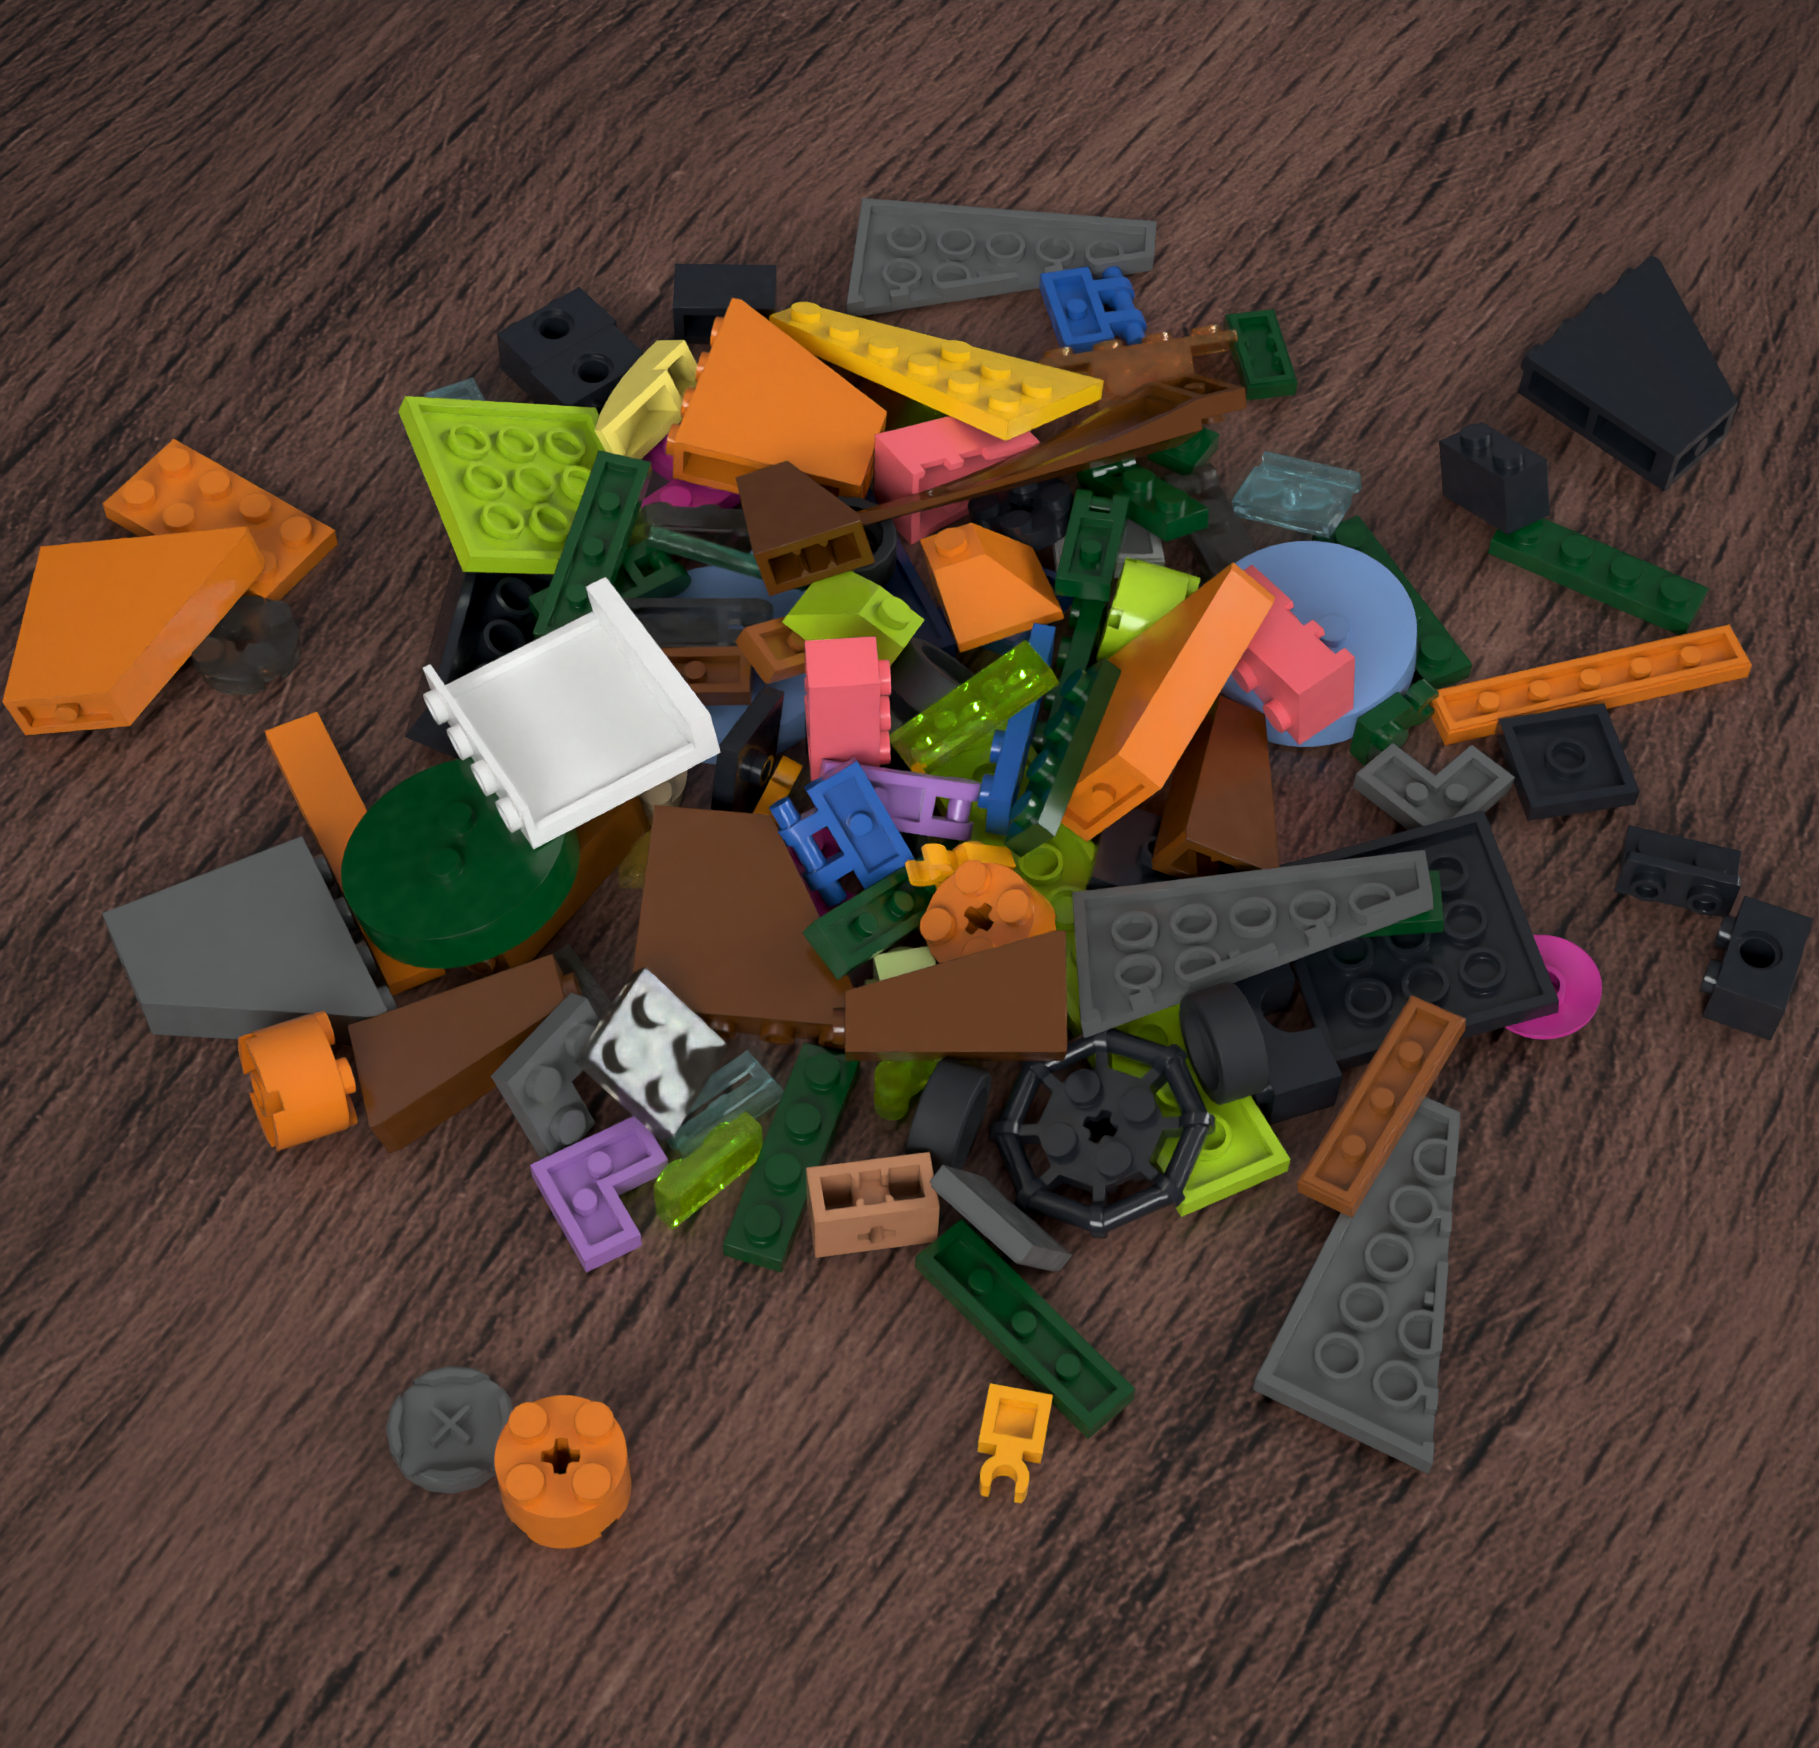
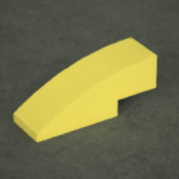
[594,340,698,460]

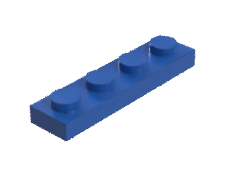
[978,623,1056,836]

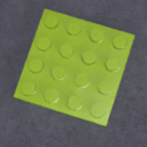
[398,396,654,577]

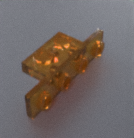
[1037,325,1238,413]

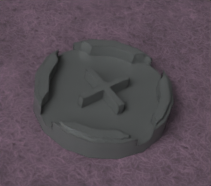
[386,1366,513,1494]

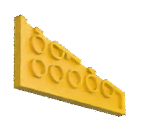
[769,302,1104,441]

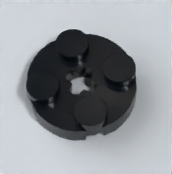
[967,478,1074,551]

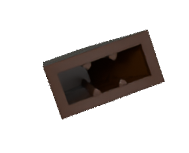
[736,461,875,597]

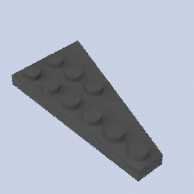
[847,198,1157,317]
[1072,850,1433,1038]
[1253,1097,1461,1474]

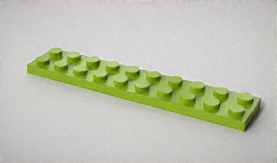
[914,720,1291,1217]

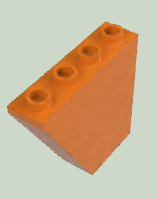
[666,298,887,499]
[2,526,266,735]
[1061,563,1275,842]

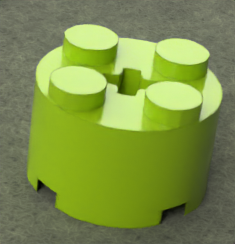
[1096,557,1200,661]

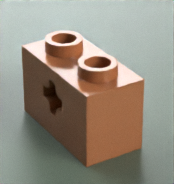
[806,1152,940,1258]

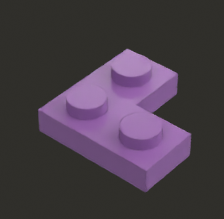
[530,1113,669,1273]

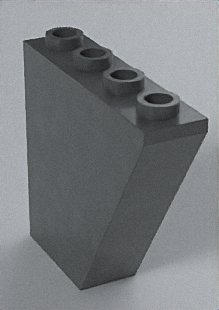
[102,836,397,1046]

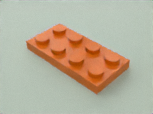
[103,439,338,611]

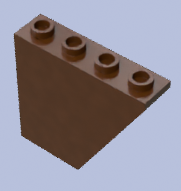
[628,805,854,1050]

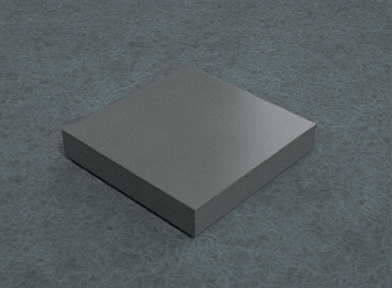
[929,1165,1072,1272]

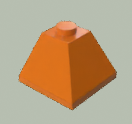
[920,523,1064,653]

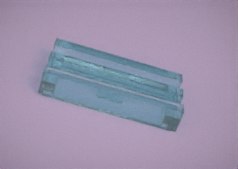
[652,1050,784,1167]

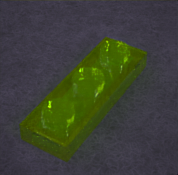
[889,640,1060,775]

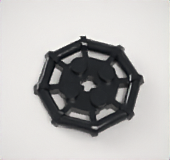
[989,1028,1215,1239]

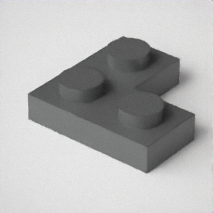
[1353,743,1515,830]
[491,993,611,1159]

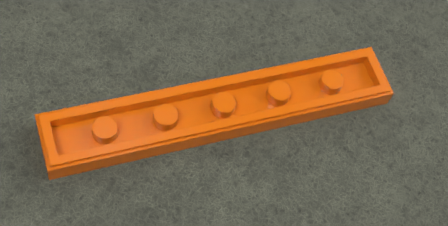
[1429,624,1752,746]
[265,712,446,996]

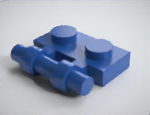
[1039,266,1147,360]
[769,757,915,907]

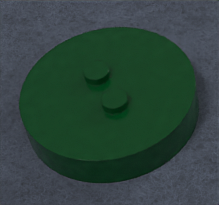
[341,757,580,969]

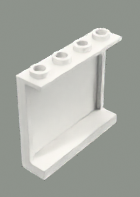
[423,577,721,849]

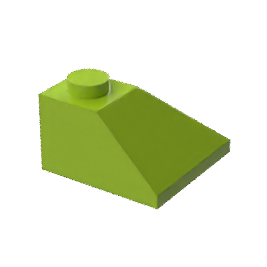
[782,571,924,666]

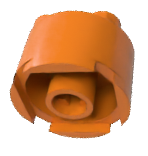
[920,860,1057,963]
[238,1010,358,1151]
[494,1395,631,1549]

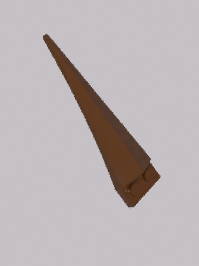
[857,373,1247,526]

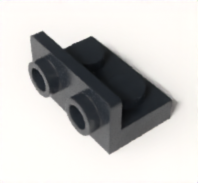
[1614,825,1741,917]

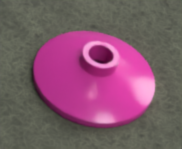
[1505,935,1602,1039]

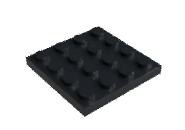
[1279,810,1559,1071]

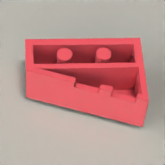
[874,416,1039,545]
[1231,565,1355,745]
[804,636,891,782]

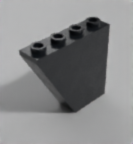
[1518,255,1738,491]

